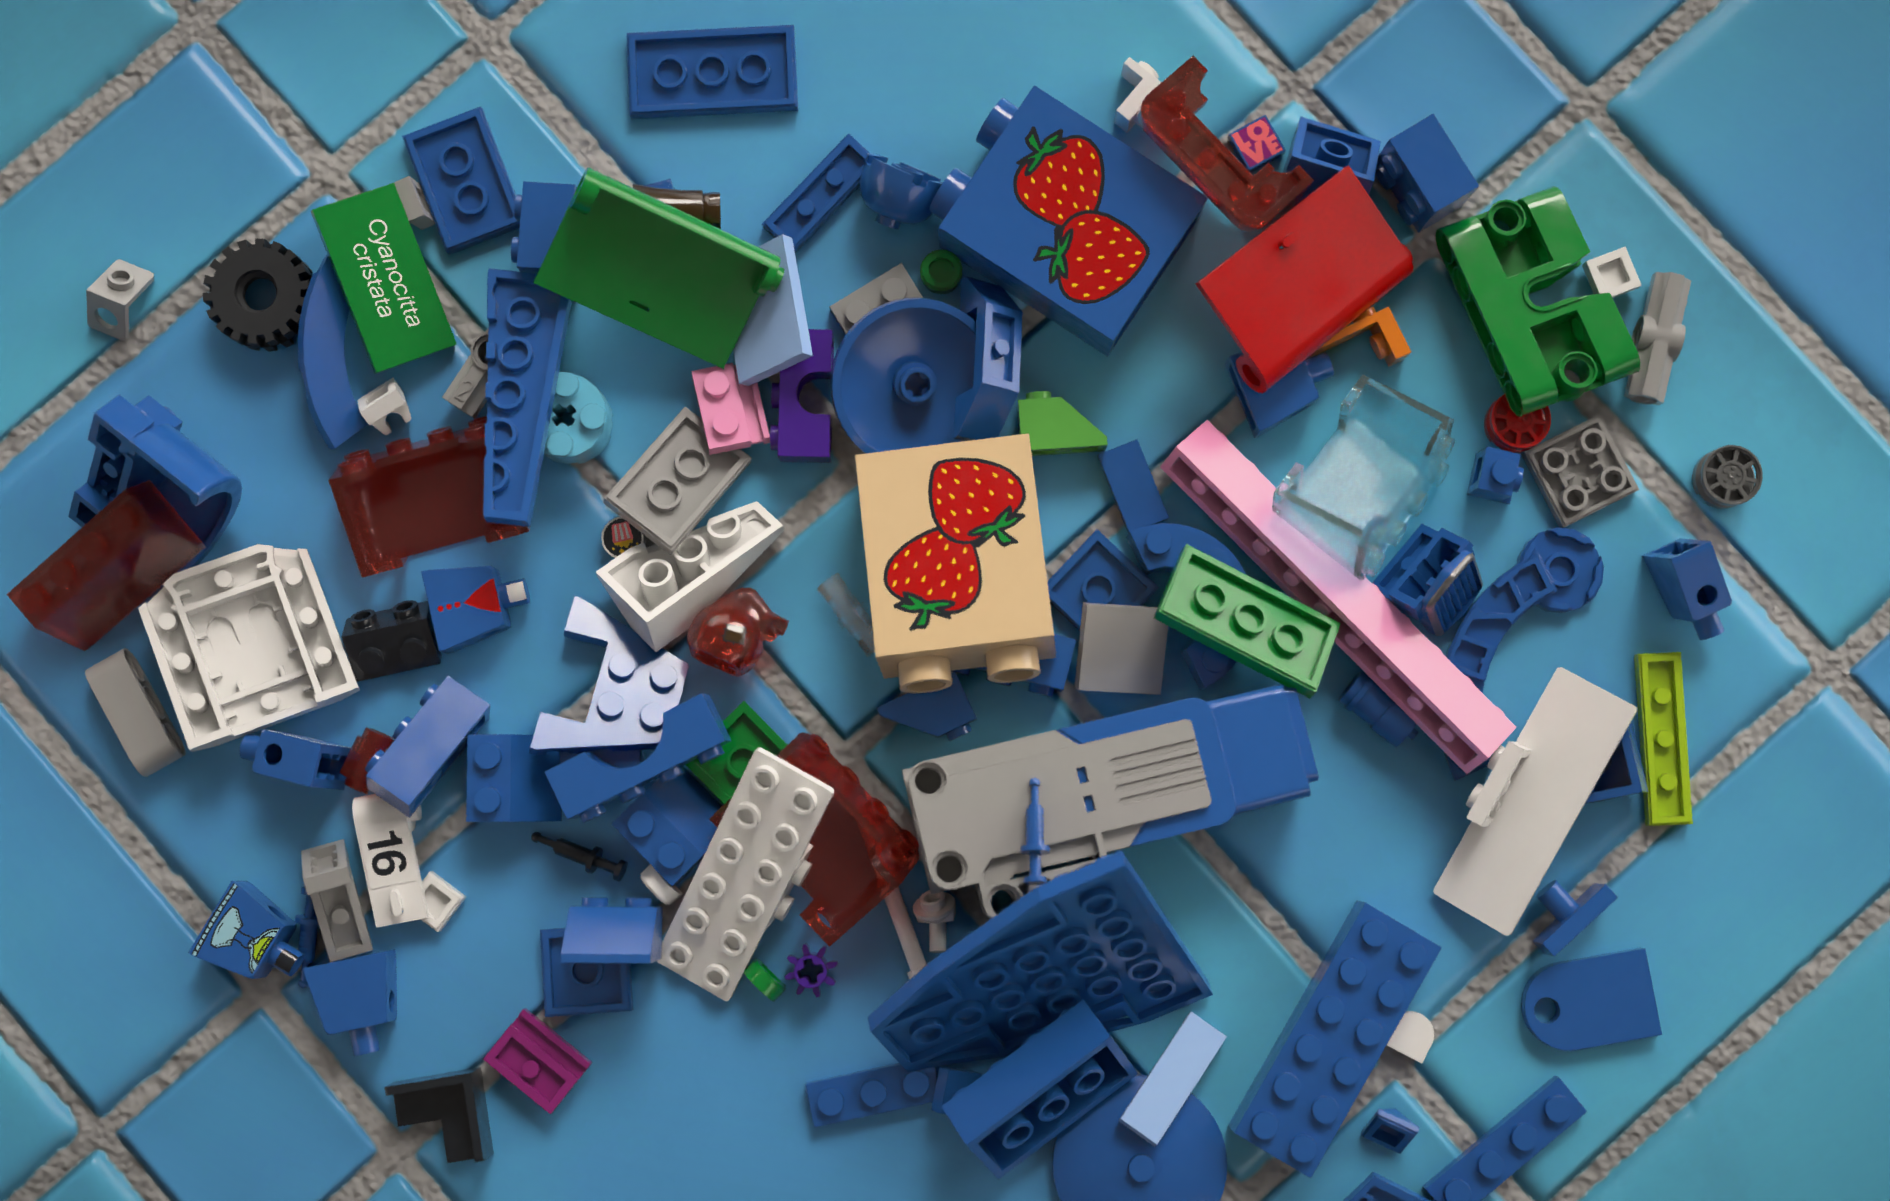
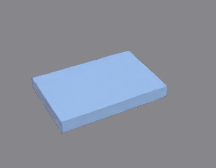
[733,234,813,386]

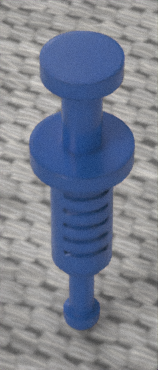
[1020,778,1050,885]
[295,886,319,988]

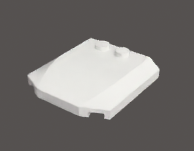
[138,544,360,752]

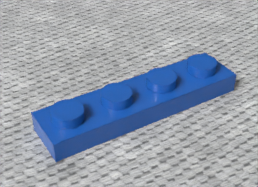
[1423,1075,1587,1201]

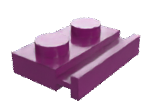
[483,1008,593,1114]

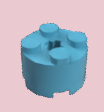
[544,372,613,464]

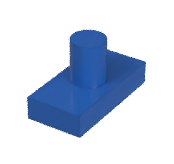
[1532,880,1618,957]

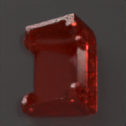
[1137,55,1314,236]

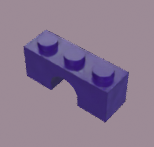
[770,329,834,463]

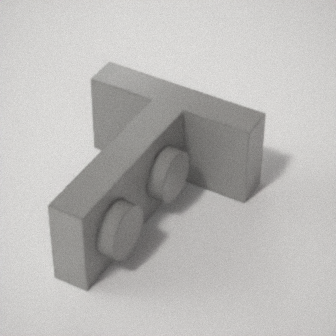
[301,839,373,962]

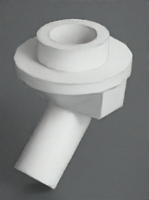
[913,890,956,953]

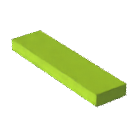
[1634,652,1693,826]

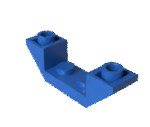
[953,276,1023,441]

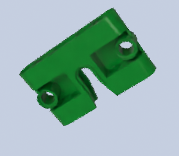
[1435,186,1640,417]

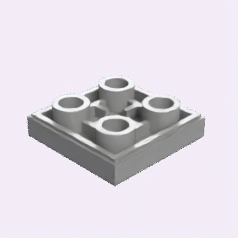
[1521,414,1639,528]
[1074,602,1168,695]

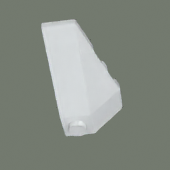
[596,501,784,652]

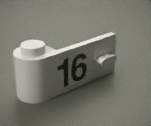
[352,794,429,928]

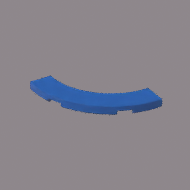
[298,255,368,449]
[1444,552,1557,781]

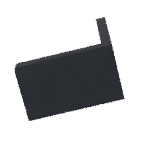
[384,1067,494,1163]

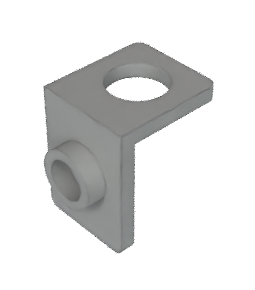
[86,259,154,341]

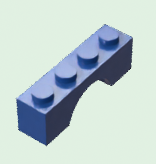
[545,693,732,823]

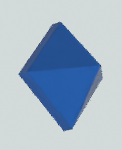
[1361,1108,1419,1154]

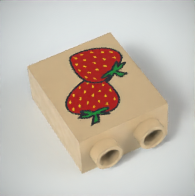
[855,433,1056,693]

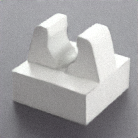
[357,378,411,435]

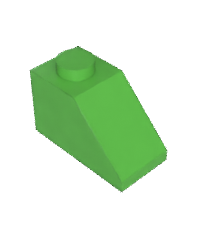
[1017,391,1108,456]

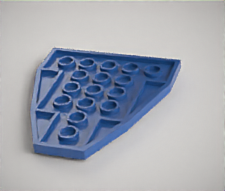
[867,851,1213,1071]

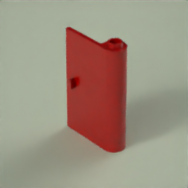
[1195,165,1413,393]

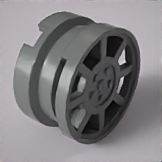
[1692,445,1763,509]

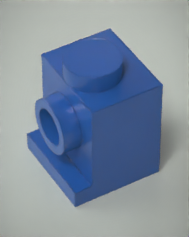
[1467,446,1524,504]

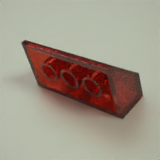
[6,480,206,651]

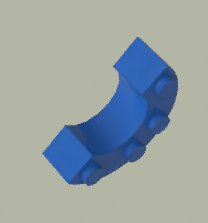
[1126,523,1246,690]

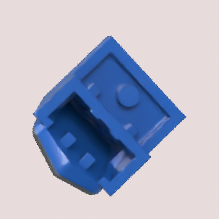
[1372,524,1483,636]

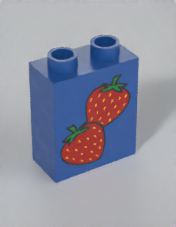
[929,85,1209,357]

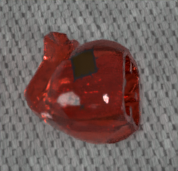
[687,588,789,677]

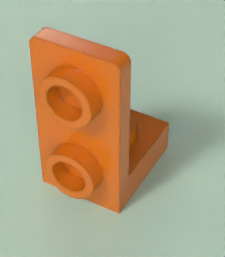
[1309,306,1411,367]

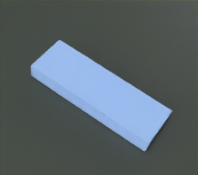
[1118,1012,1227,1147]

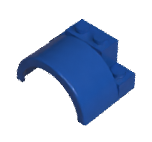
[68,395,242,590]

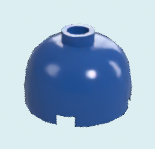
[859,153,943,230]

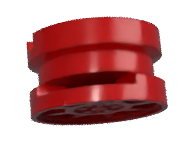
[1484,394,1551,454]

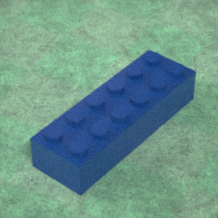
[1228,900,1442,1178]

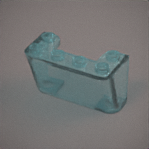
[1272,375,1455,581]

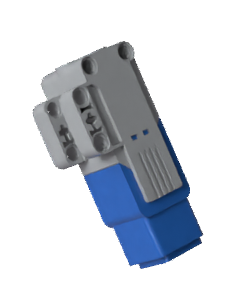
[902,684,1319,920]

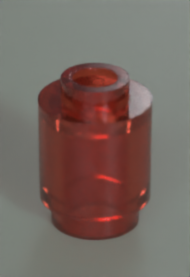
[340,727,395,794]

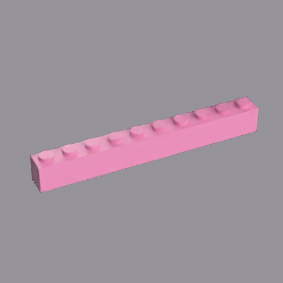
[1160,420,1516,774]

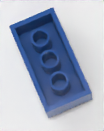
[941,999,1139,1180]

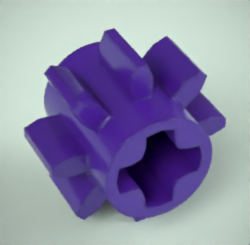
[784,943,839,998]

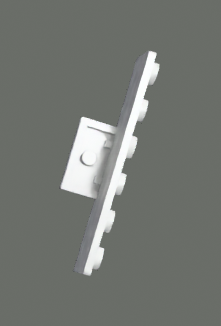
[1433,667,1637,936]
[657,748,834,1001]

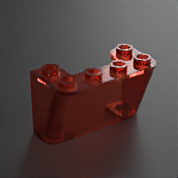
[328,416,531,578]
[709,732,920,947]

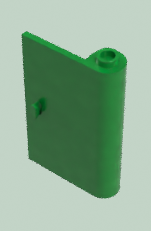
[534,167,785,369]

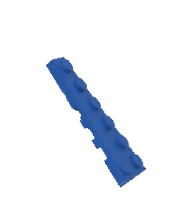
[483,268,572,527]

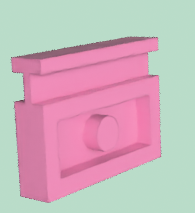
[691,363,770,455]

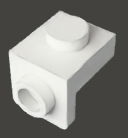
[1114,57,1162,133]

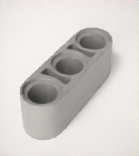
[85,648,186,777]

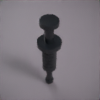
[531,832,628,882]

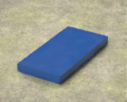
[626,25,798,119]

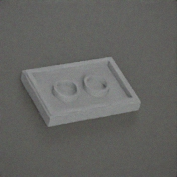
[604,407,752,555]

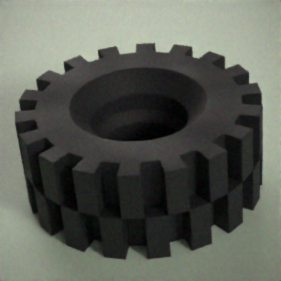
[202,238,313,352]

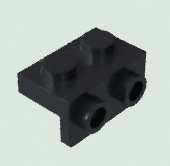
[341,600,442,682]

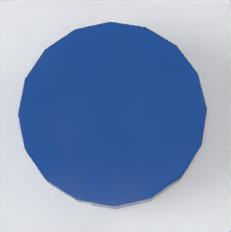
[1517,527,1604,613]

